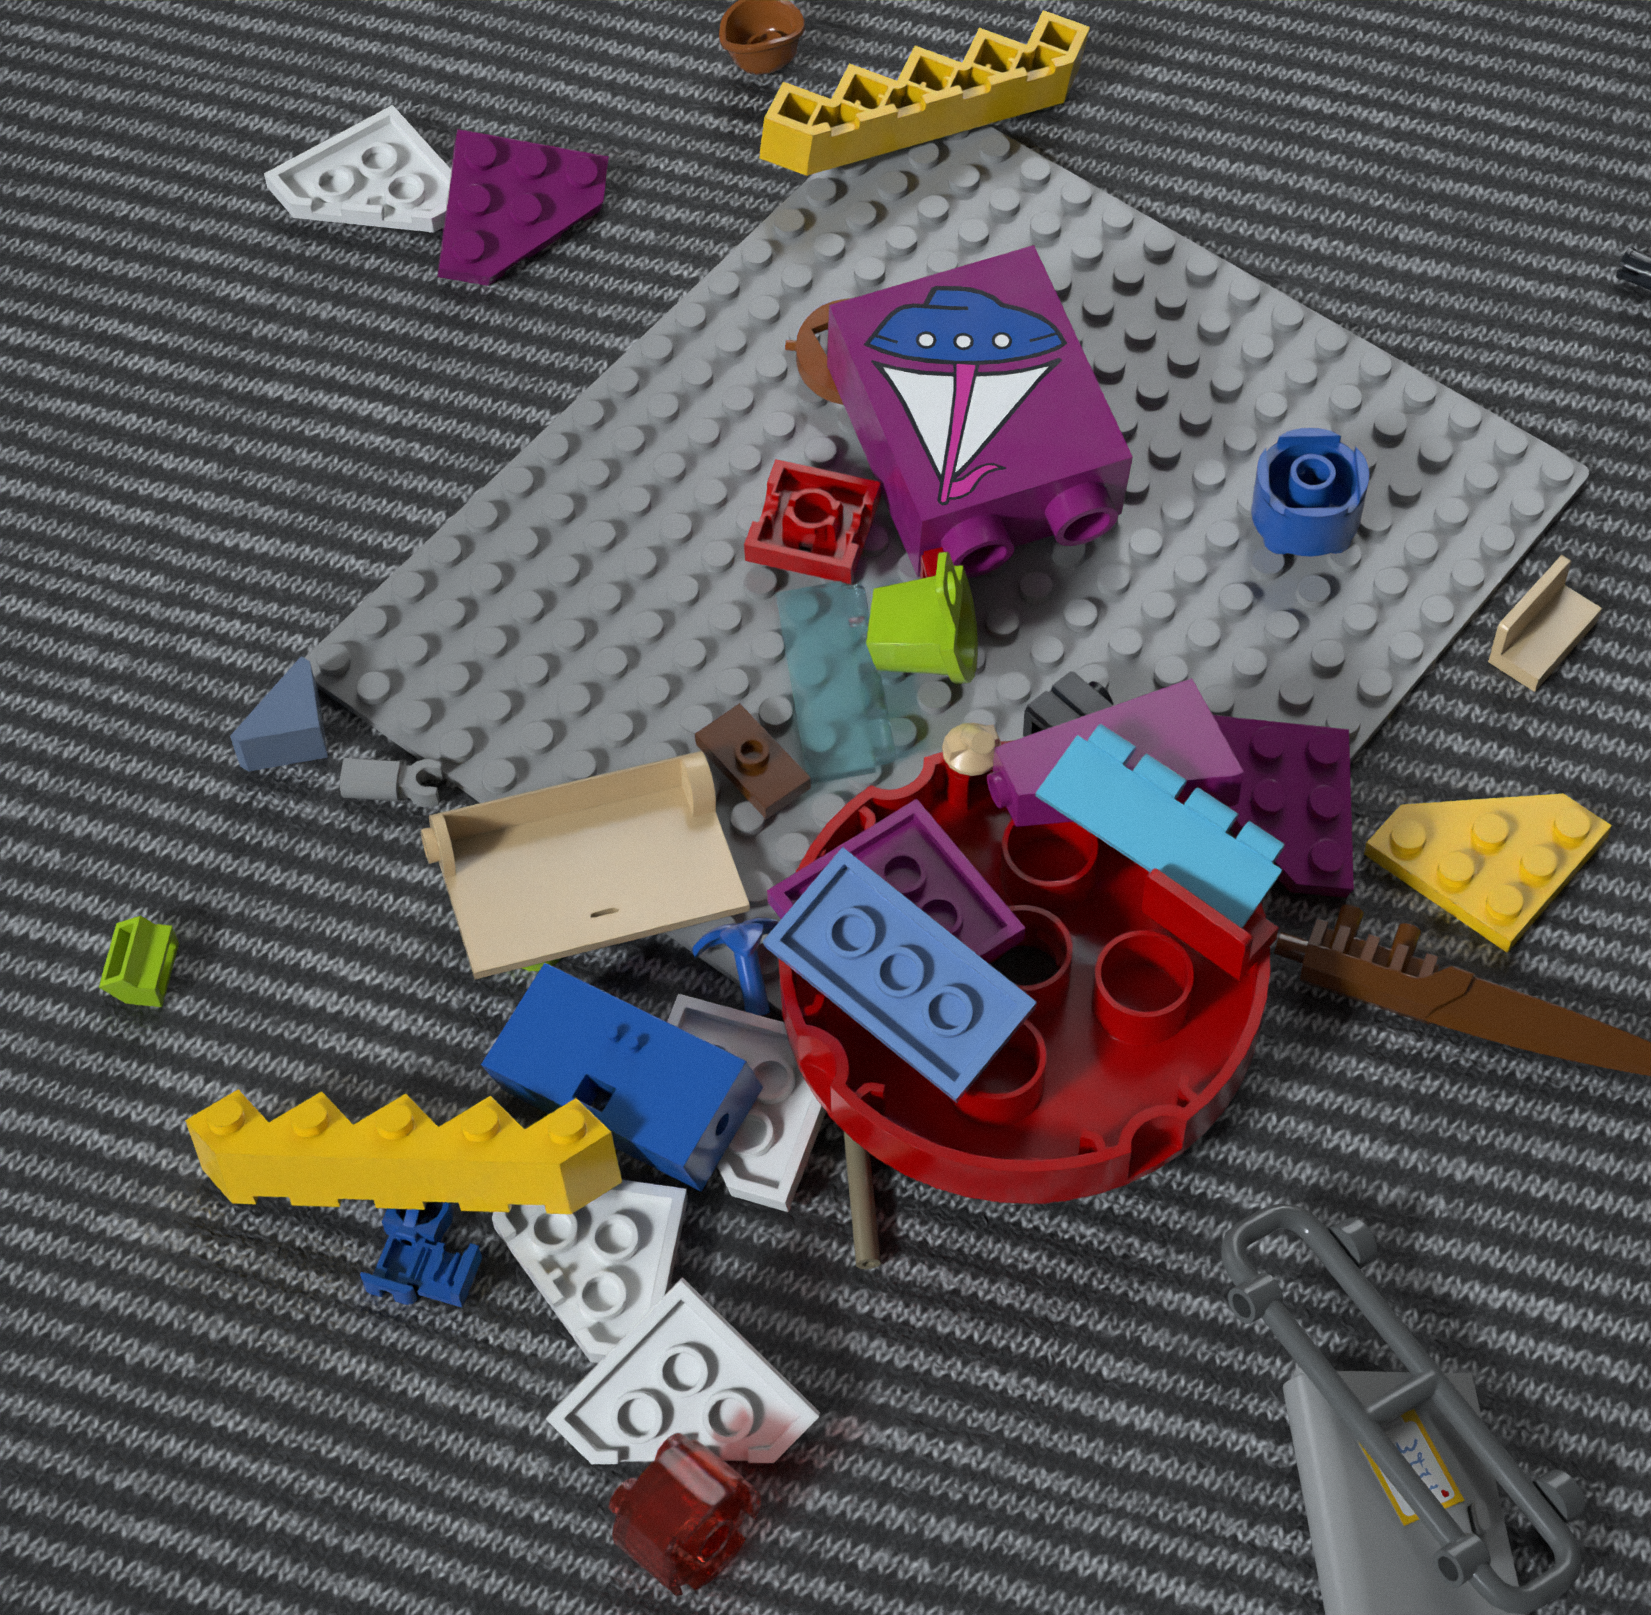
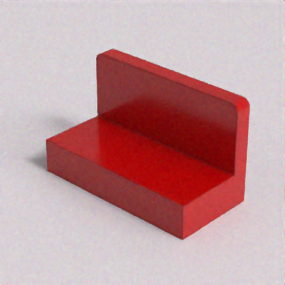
[1141,868,1279,981]

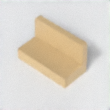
[1488,555,1602,692]

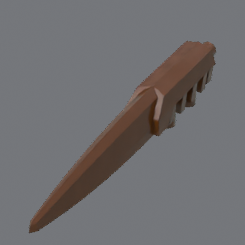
[1274,905,1651,1076]

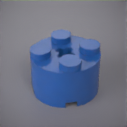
[1251,428,1369,557]

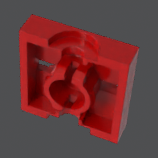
[744,459,881,584]

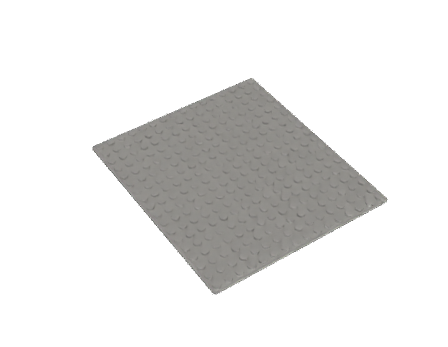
[304,125,1589,1016]

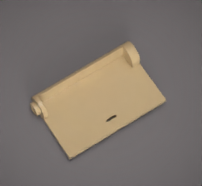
[421,751,750,979]

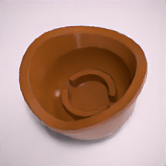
[719,0,805,75]

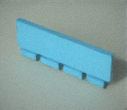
[1036,724,1285,929]

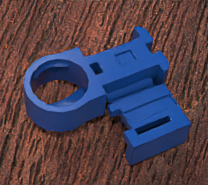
[360,1202,482,1308]

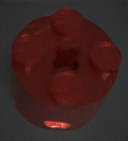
[609,1433,761,1596]

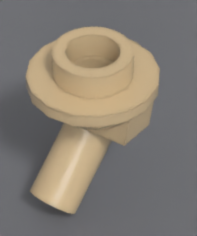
[942,722,1001,776]

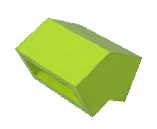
[99,915,179,1007]

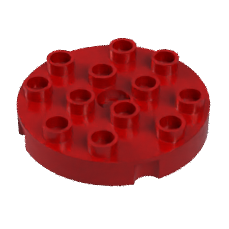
[778,740,1270,1204]

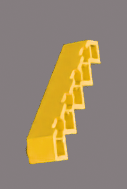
[759,10,1090,176]
[185,1089,622,1214]

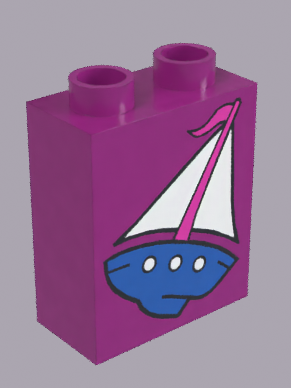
[827,245,1133,578]

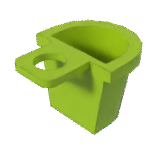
[866,552,978,684]

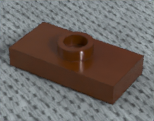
[695,703,811,819]

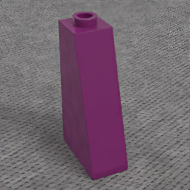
[987,678,1244,827]

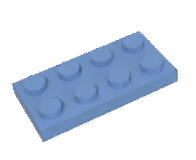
[763,847,1037,1103]

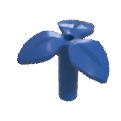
[692,918,779,1016]

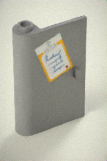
[1283,1368,1525,1615]

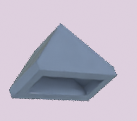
[230,656,328,772]

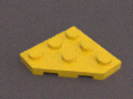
[1364,793,1612,953]

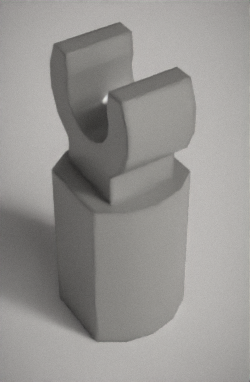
[340,758,444,807]

